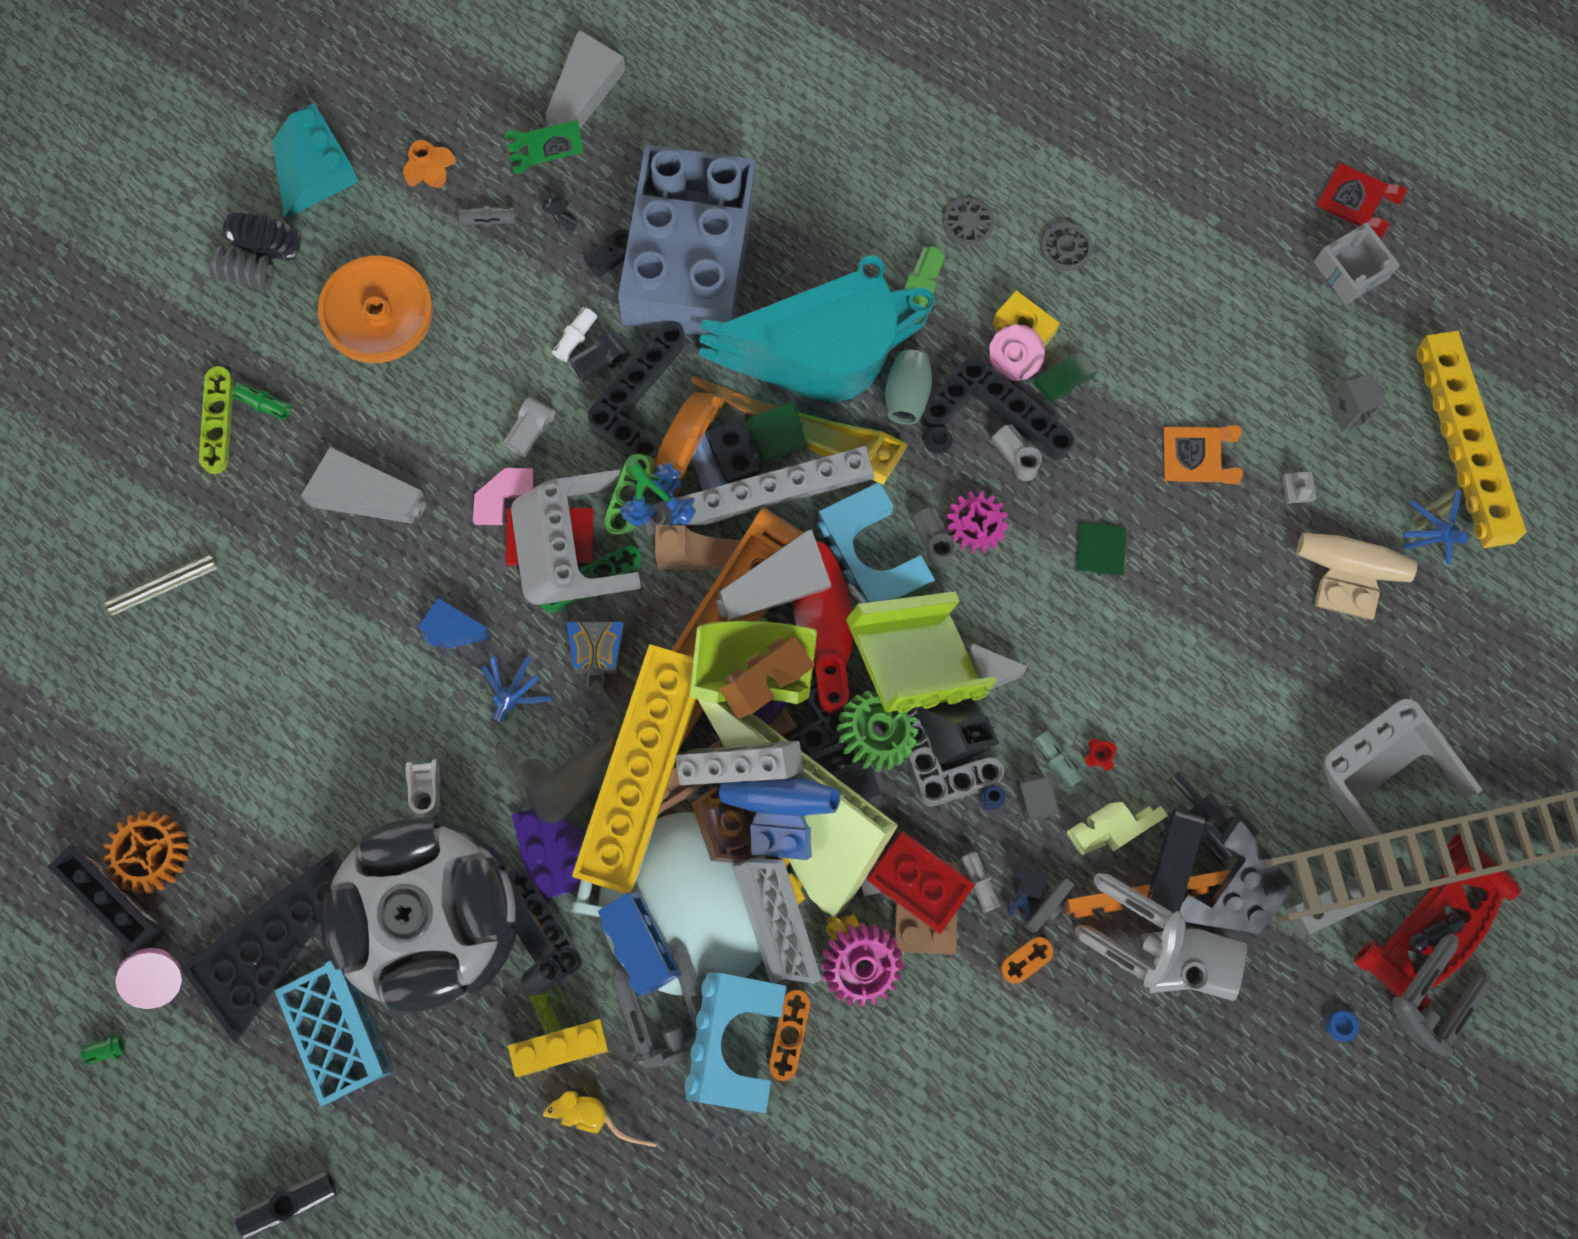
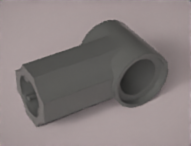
[912,507,955,567]

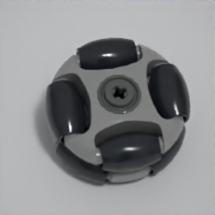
[320,818,518,1012]

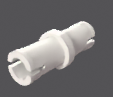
[552,307,597,362]

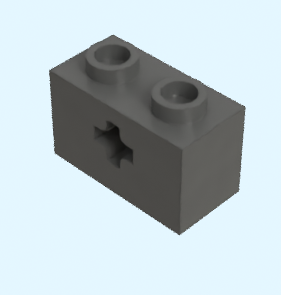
[1328,373,1386,432]

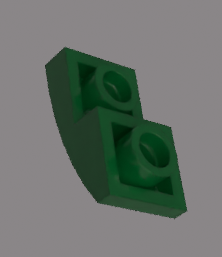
[1034,352,1098,402]

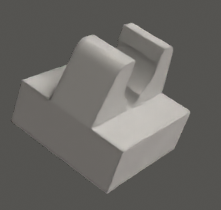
[1282,471,1317,504]

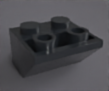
[916,703,999,765]
[809,743,880,801]

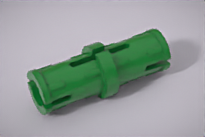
[232,382,292,421]

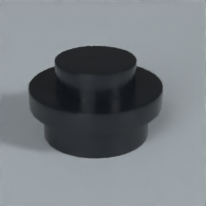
[924,427,953,454]

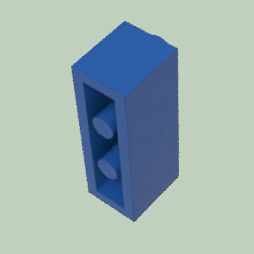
[597,892,681,995]

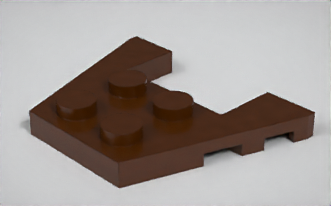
[691,783,793,869]

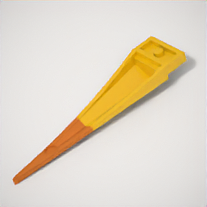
[691,376,908,485]

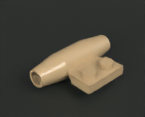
[1296,533,1417,620]

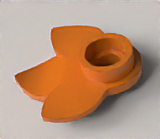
[403,140,456,188]

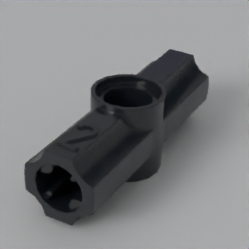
[235,1170,338,1239]

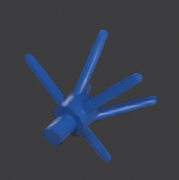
[1403,490,1468,564]
[481,655,553,722]

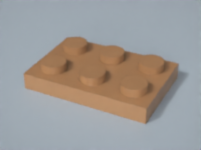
[895,862,958,955]

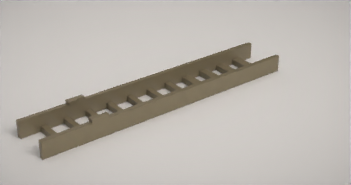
[1262,791,1578,923]

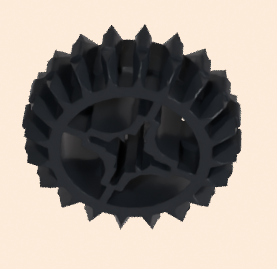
[222,212,301,261]

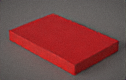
[505,508,594,566]
[865,830,976,935]

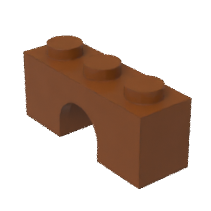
[719,636,815,719]

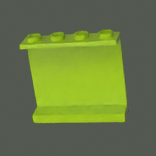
[846,591,997,713]

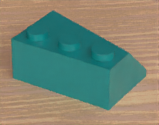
[272,103,358,219]

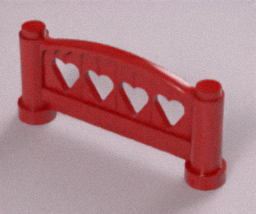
[1353,832,1522,1012]

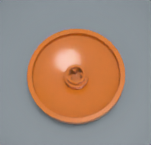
[318,256,433,363]

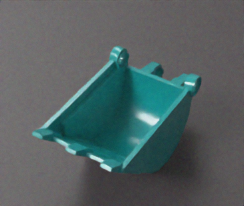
[699,255,934,403]

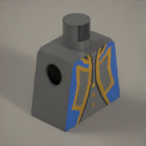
[567,622,625,691]

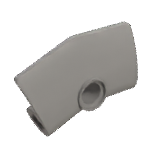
[1140,928,1247,1001]

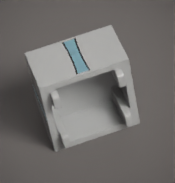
[1314,223,1400,304]

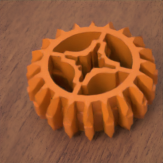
[102,811,190,894]

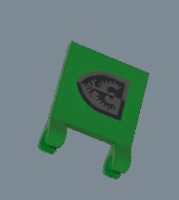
[504,120,584,174]

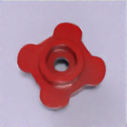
[1085,738,1117,771]

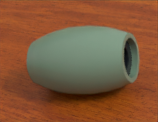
[885,350,932,425]

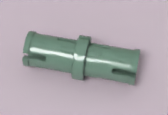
[1033,730,1083,789]

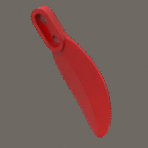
[794,541,853,713]

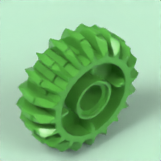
[837,690,918,771]

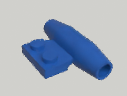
[719,778,840,860]

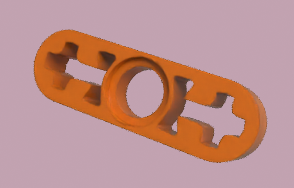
[769,990,810,1081]

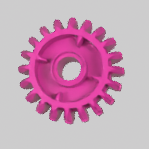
[820,922,904,1007]

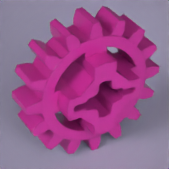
[946,491,1009,554]

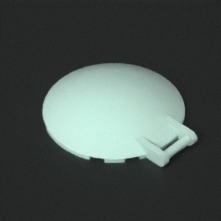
[571,812,777,996]

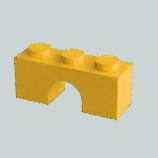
[508,1019,610,1077]

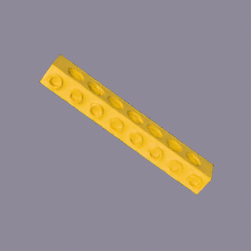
[1416,331,1527,548]

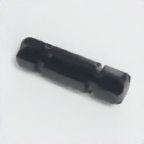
[1408,913,1465,953]

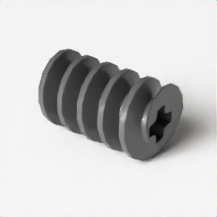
[209,245,274,291]

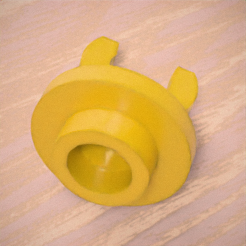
[826,914,860,941]

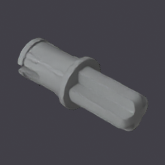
[961,852,1001,913]

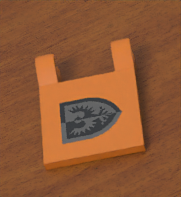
[1163,425,1243,484]

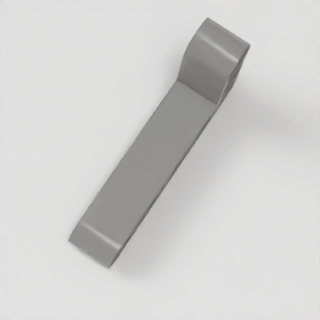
[905,707,1004,806]

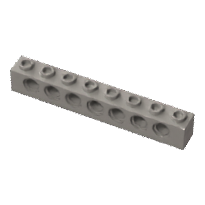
[645,446,875,539]

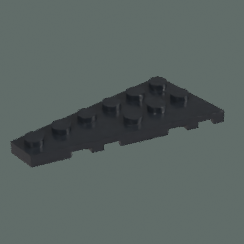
[181,851,343,1043]

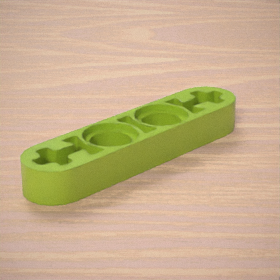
[199,366,234,474]

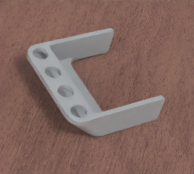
[511,469,641,605]
[1324,699,1483,861]

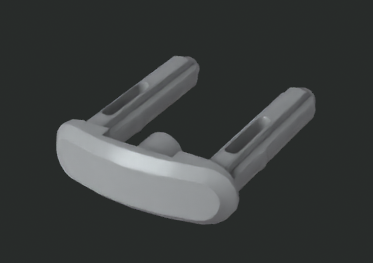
[1075,873,1185,988]

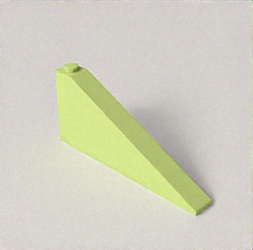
[698,699,898,917]

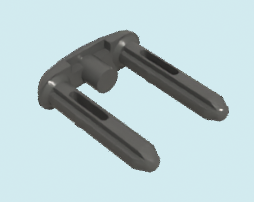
[1392,933,1492,1057]
[612,947,703,1068]

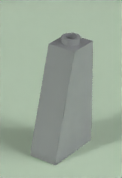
[545,31,625,128]
[301,447,426,524]
[716,530,831,621]

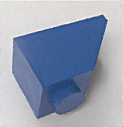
[418,598,491,649]

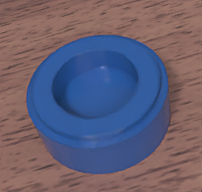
[1326,1010,1359,1042]

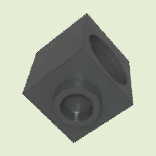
[1016,775,1059,823]

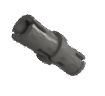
[459,205,516,227]

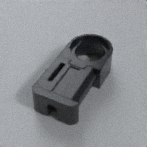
[584,229,630,277]

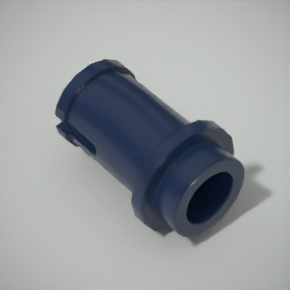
[980,785,1005,810]

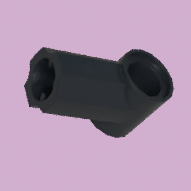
[569,331,630,382]

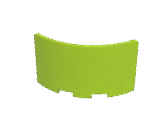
[690,621,817,704]

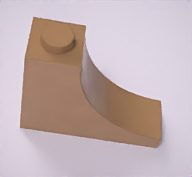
[655,525,741,570]

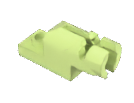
[1067,802,1168,855]

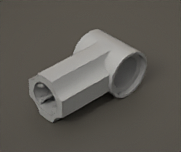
[503,397,555,457]
[991,424,1042,481]

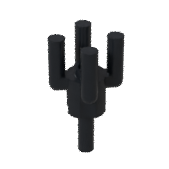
[1170,771,1259,864]

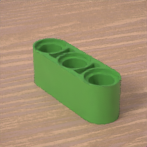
[604,454,657,534]

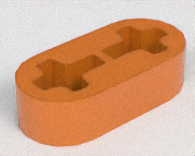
[1000,937,1053,984]

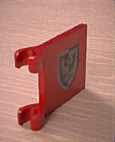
[1316,163,1407,238]

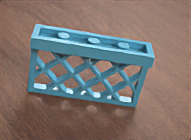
[275,961,394,1107]

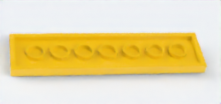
[572,644,696,894]

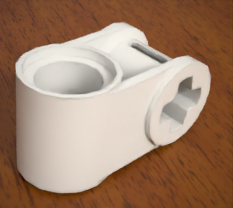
[406,759,441,819]

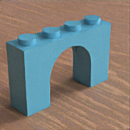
[816,483,935,603]
[685,972,786,1113]

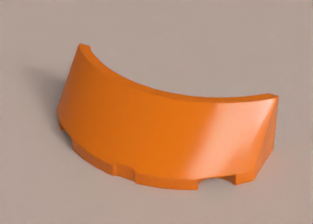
[649,392,724,498]

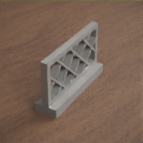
[733,855,822,984]

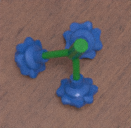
[620,457,696,526]

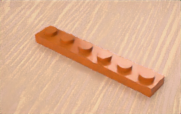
[1063,870,1231,918]

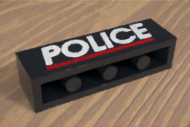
[47,844,166,953]

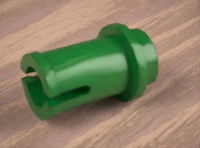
[80,1034,126,1066]

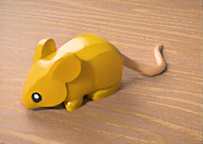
[543,1091,657,1147]

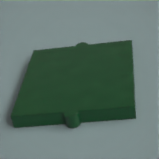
[748,402,808,463]
[1076,522,1127,576]

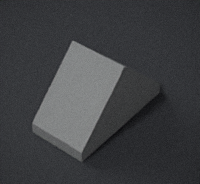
[968,644,1027,690]

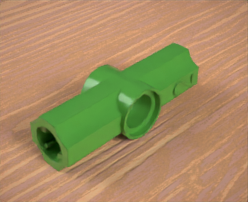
[904,246,945,323]

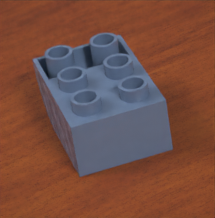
[618,144,756,336]

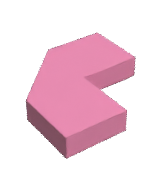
[473,468,534,525]

